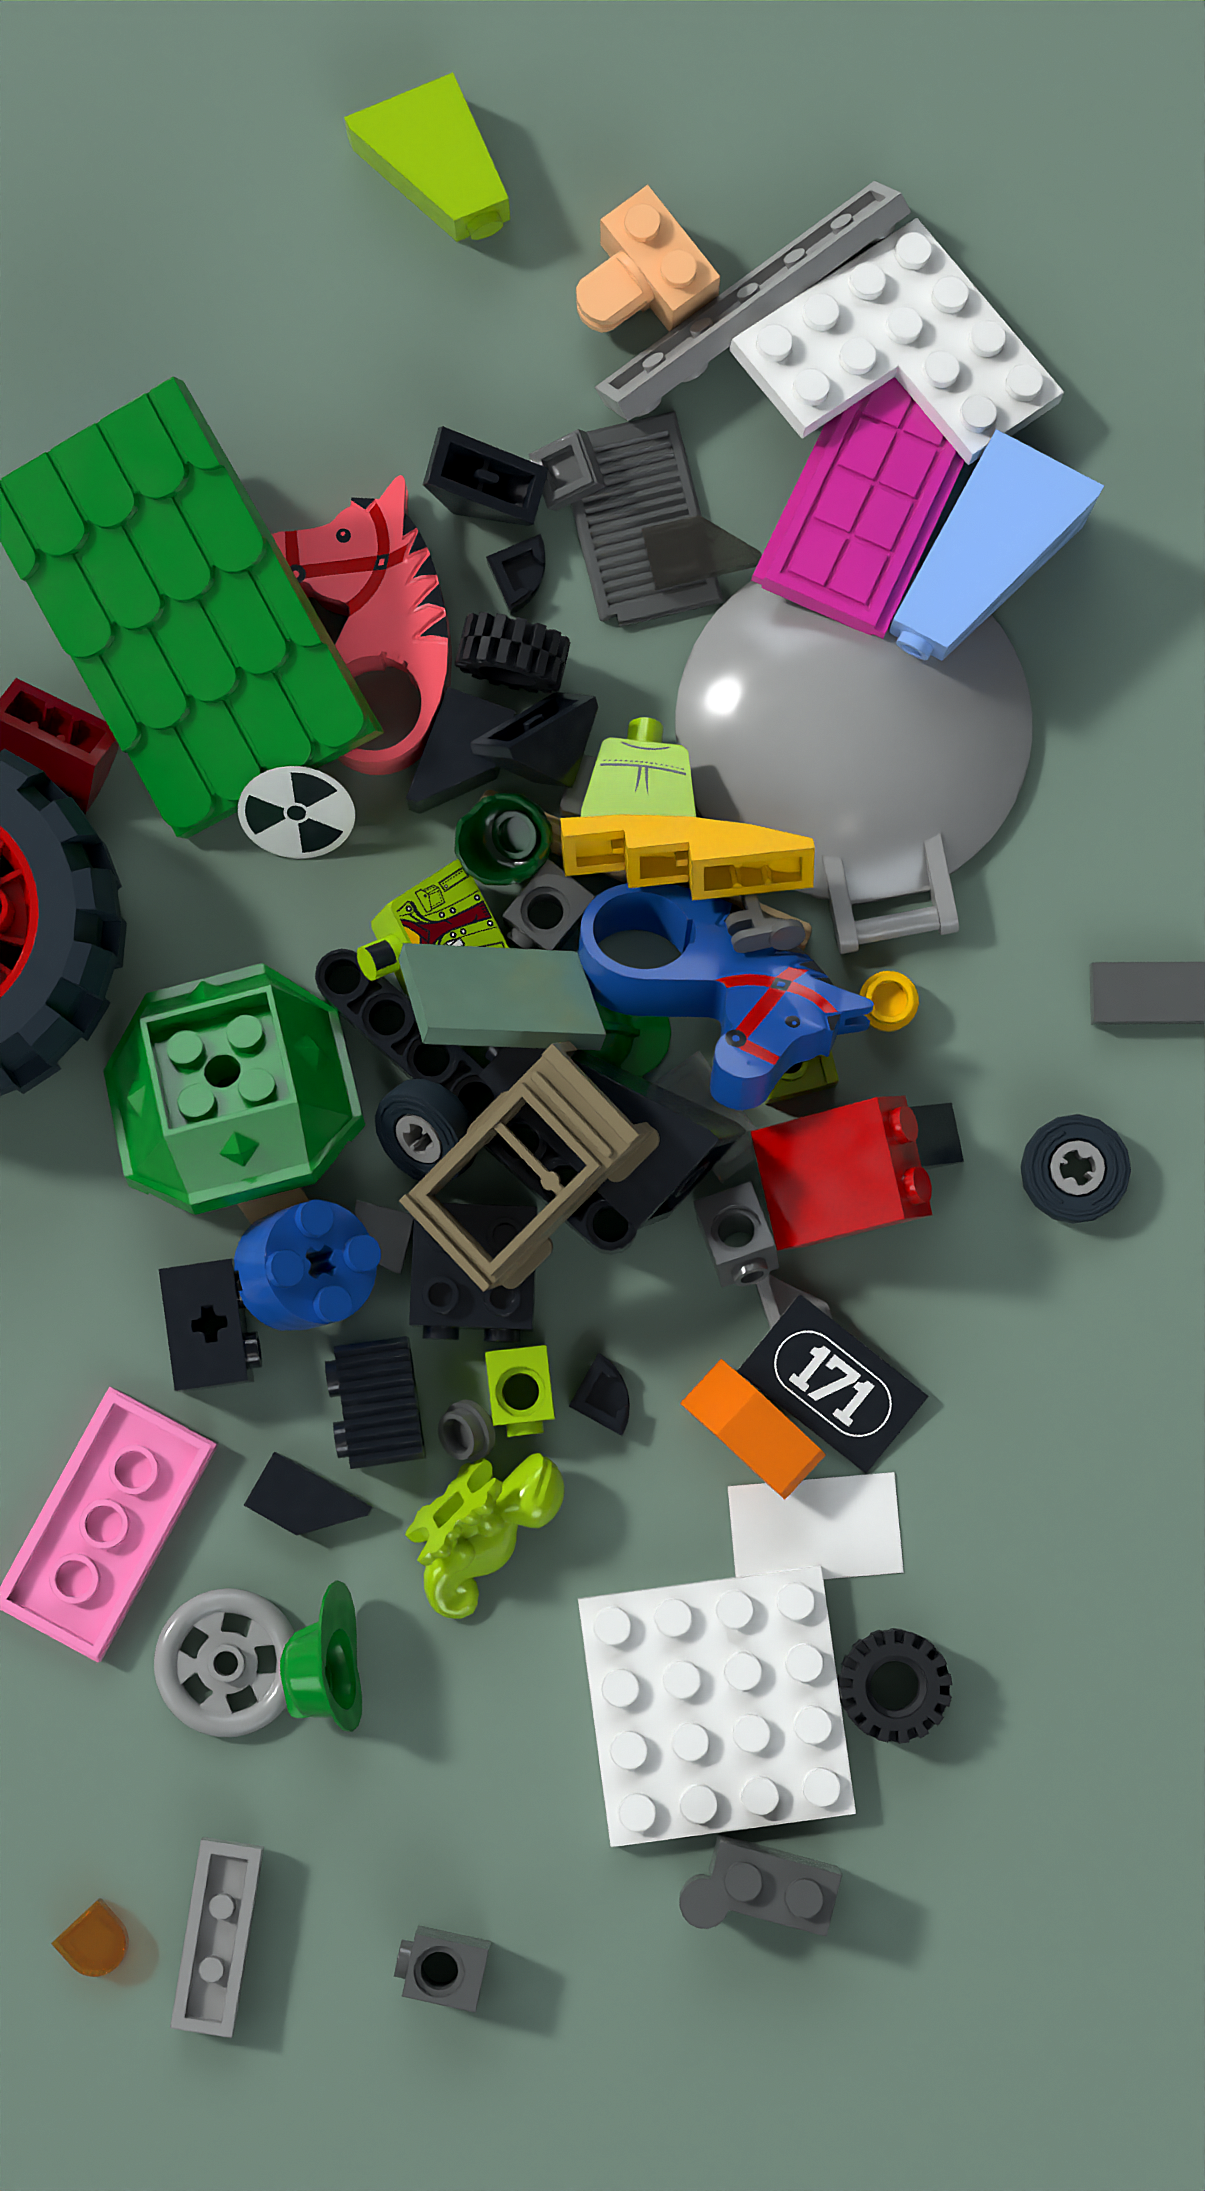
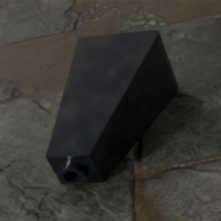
[478,1046,746,1230]

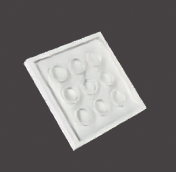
[578,1566,856,1847]

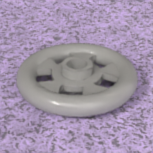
[154,1588,295,1737]

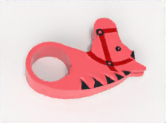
[272,475,452,775]

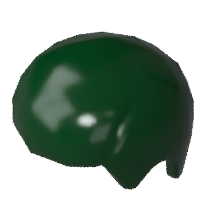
[454,793,553,886]

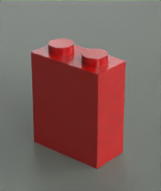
[751,1095,933,1251]

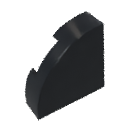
[486,534,546,615]
[569,1353,630,1436]

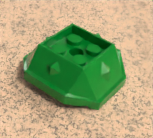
[103,963,366,1215]

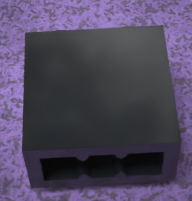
[409,1203,538,1343]

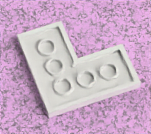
[729,218,1064,465]

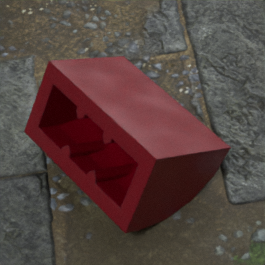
[0,678,119,814]

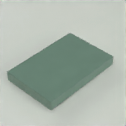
[398,943,606,1050]

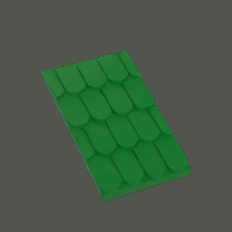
[0,377,385,839]

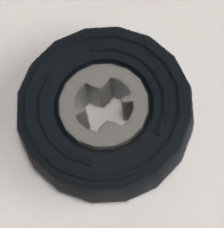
[375,1079,477,1183]
[1020,1114,1131,1224]

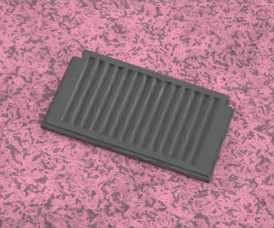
[571,411,723,627]

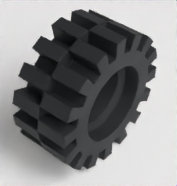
[455,612,571,693]
[838,1628,952,1744]

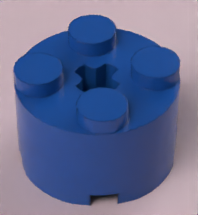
[234,1200,381,1331]

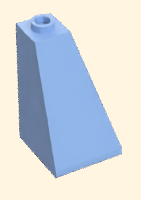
[889,429,1104,661]

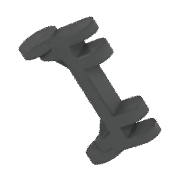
[725,894,806,953]

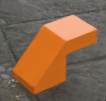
[680,1359,826,1500]

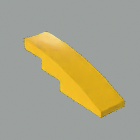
[560,814,815,901]

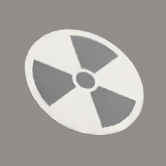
[238,766,355,859]

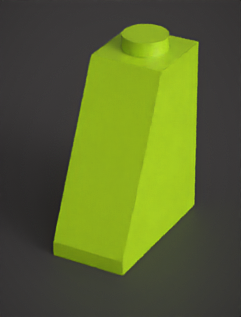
[344,72,510,242]

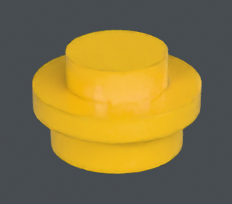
[859,971,919,1032]

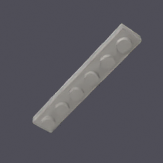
[594,181,911,421]

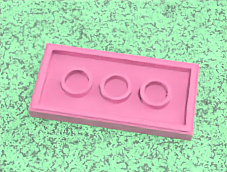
[0,1387,219,1663]

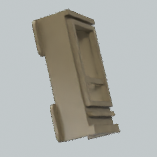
[399,1041,660,1292]

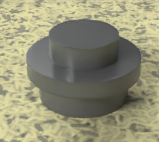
[438,1400,495,1461]

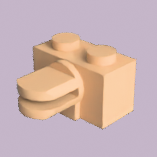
[576,185,720,333]

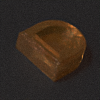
[51,1898,129,1977]

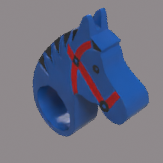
[578,883,874,1110]

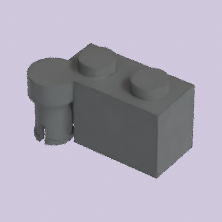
[679,1834,842,1937]

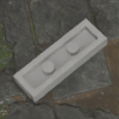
[170,1837,264,2038]

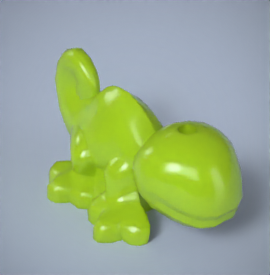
[405,1453,565,1619]

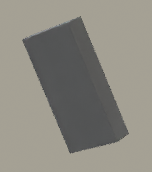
[1089,962,1205,1025]

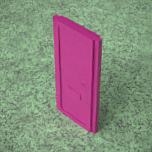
[751,377,965,639]

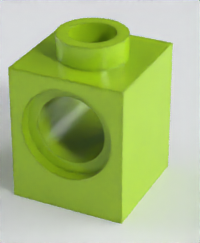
[485,1345,555,1437]

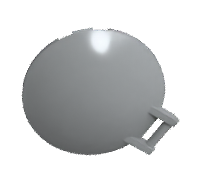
[675,562,1032,955]

